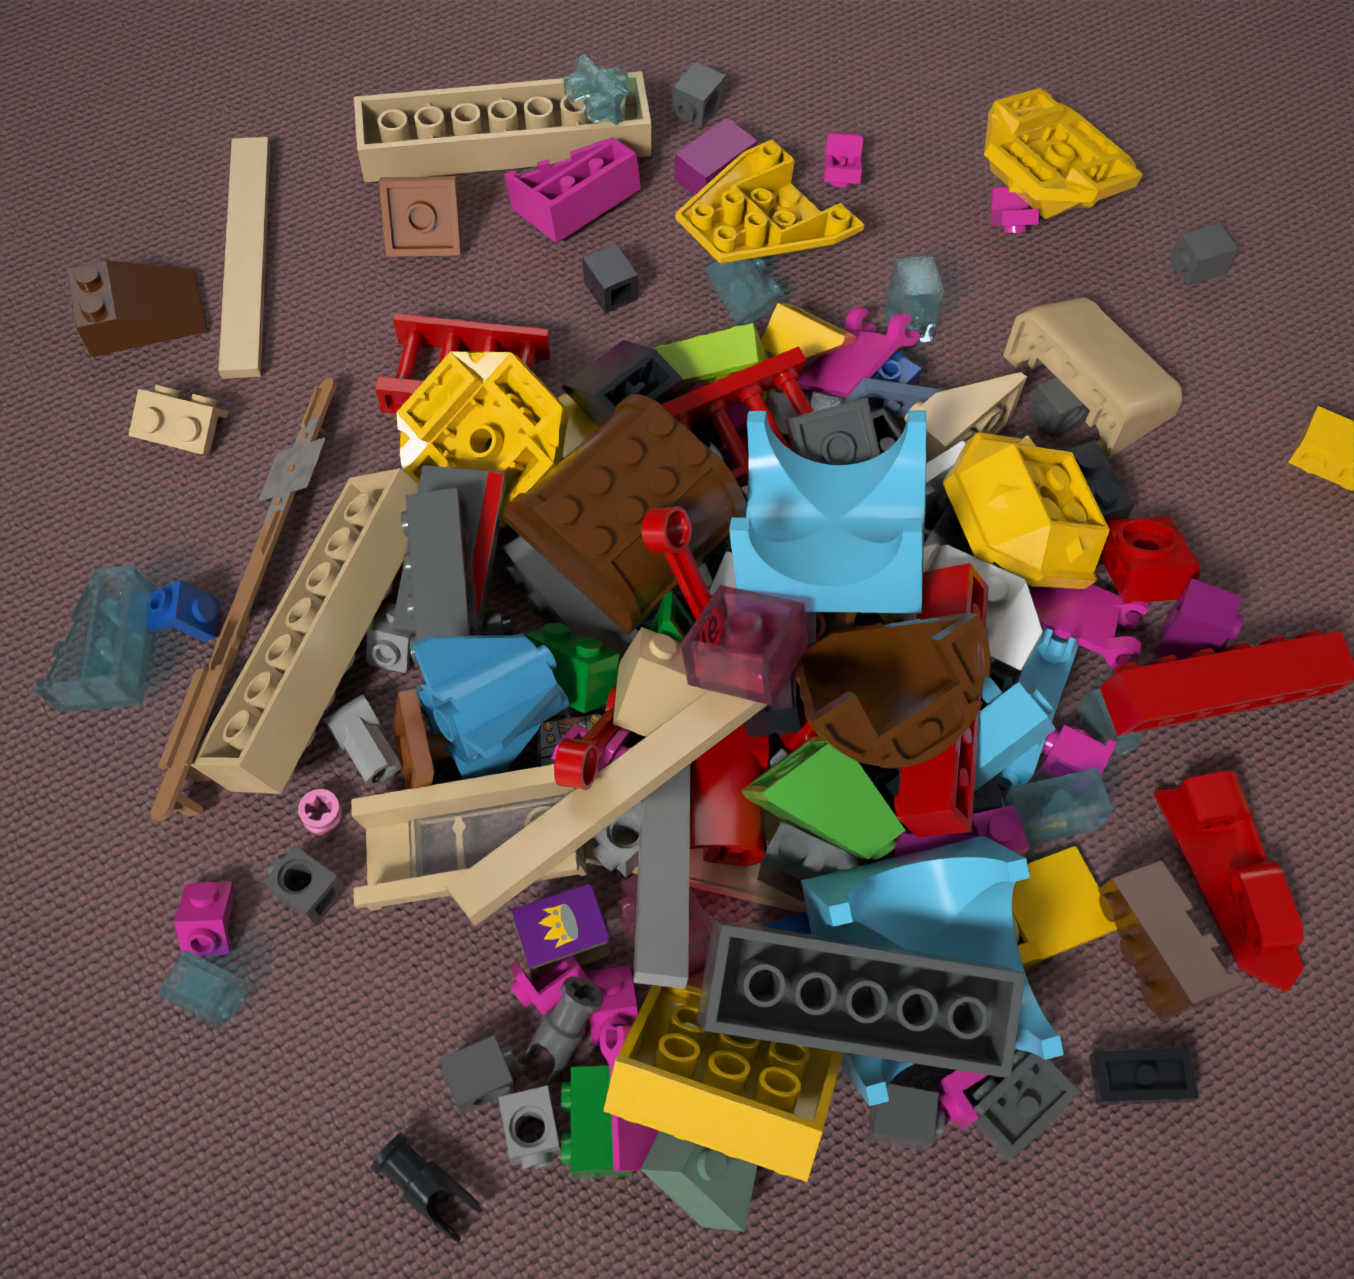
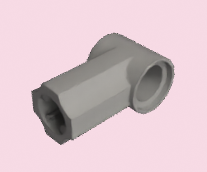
[323,695,402,787]

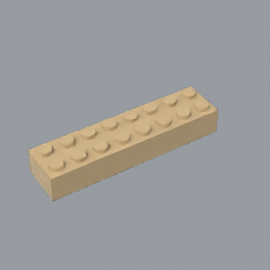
[354,71,651,182]
[191,468,419,794]

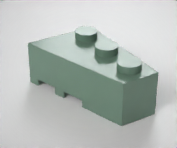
[640,1131,757,1232]

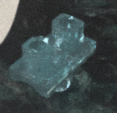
[563,54,629,126]

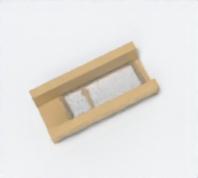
[351,764,587,911]

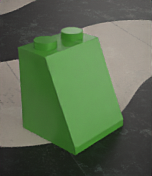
[741,736,906,860]

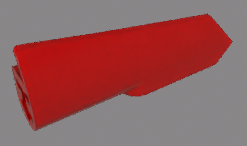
[690,669,769,866]
[1153,771,1304,992]

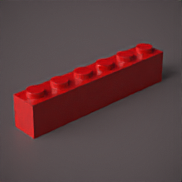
[894,563,989,837]
[1099,629,1354,736]

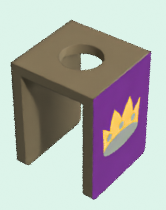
[511,884,610,981]

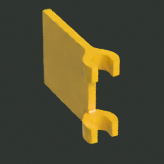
[1012,846,1117,970]

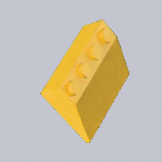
[604,984,844,1182]

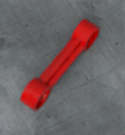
[642,506,741,659]
[554,684,621,790]

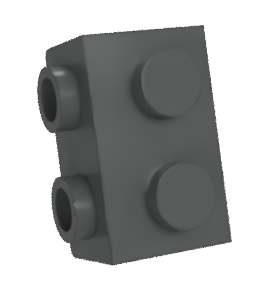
[970,1050,1081,1162]

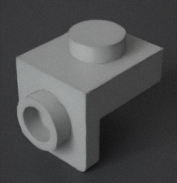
[366,603,416,673]

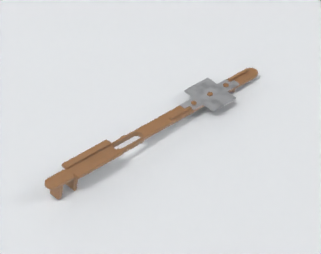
[151,378,337,822]

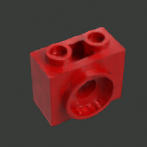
[1100,516,1200,604]

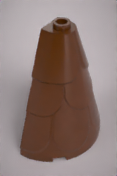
[794,613,990,768]

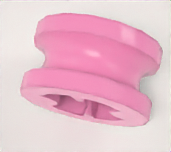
[298,789,343,835]

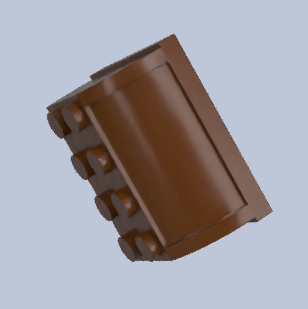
[503,394,747,636]

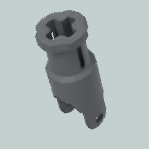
[521,976,604,1085]

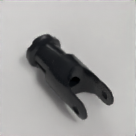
[370,1132,483,1242]

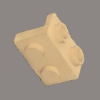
[128,385,228,456]

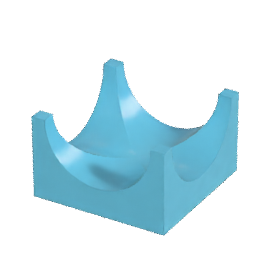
[729,410,927,614]
[801,836,1064,1106]

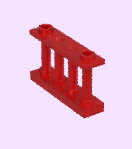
[375,313,551,414]
[661,346,814,488]

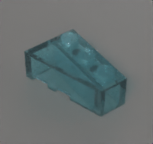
[33,565,158,712]

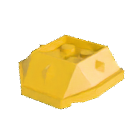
[984,88,1143,219]
[396,352,569,528]
[943,432,1109,589]

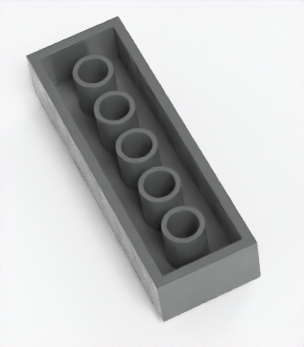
[697,919,1025,1078]

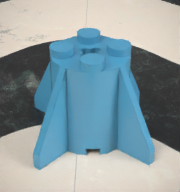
[411,633,569,780]

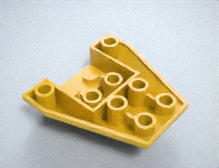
[675,139,864,264]

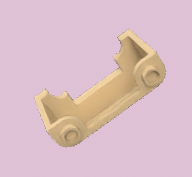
[1003,297,1182,460]

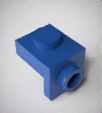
[146,580,220,642]

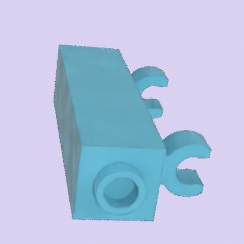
[997,629,1079,791]
[885,677,1055,798]

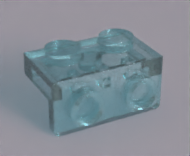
[704,257,785,326]

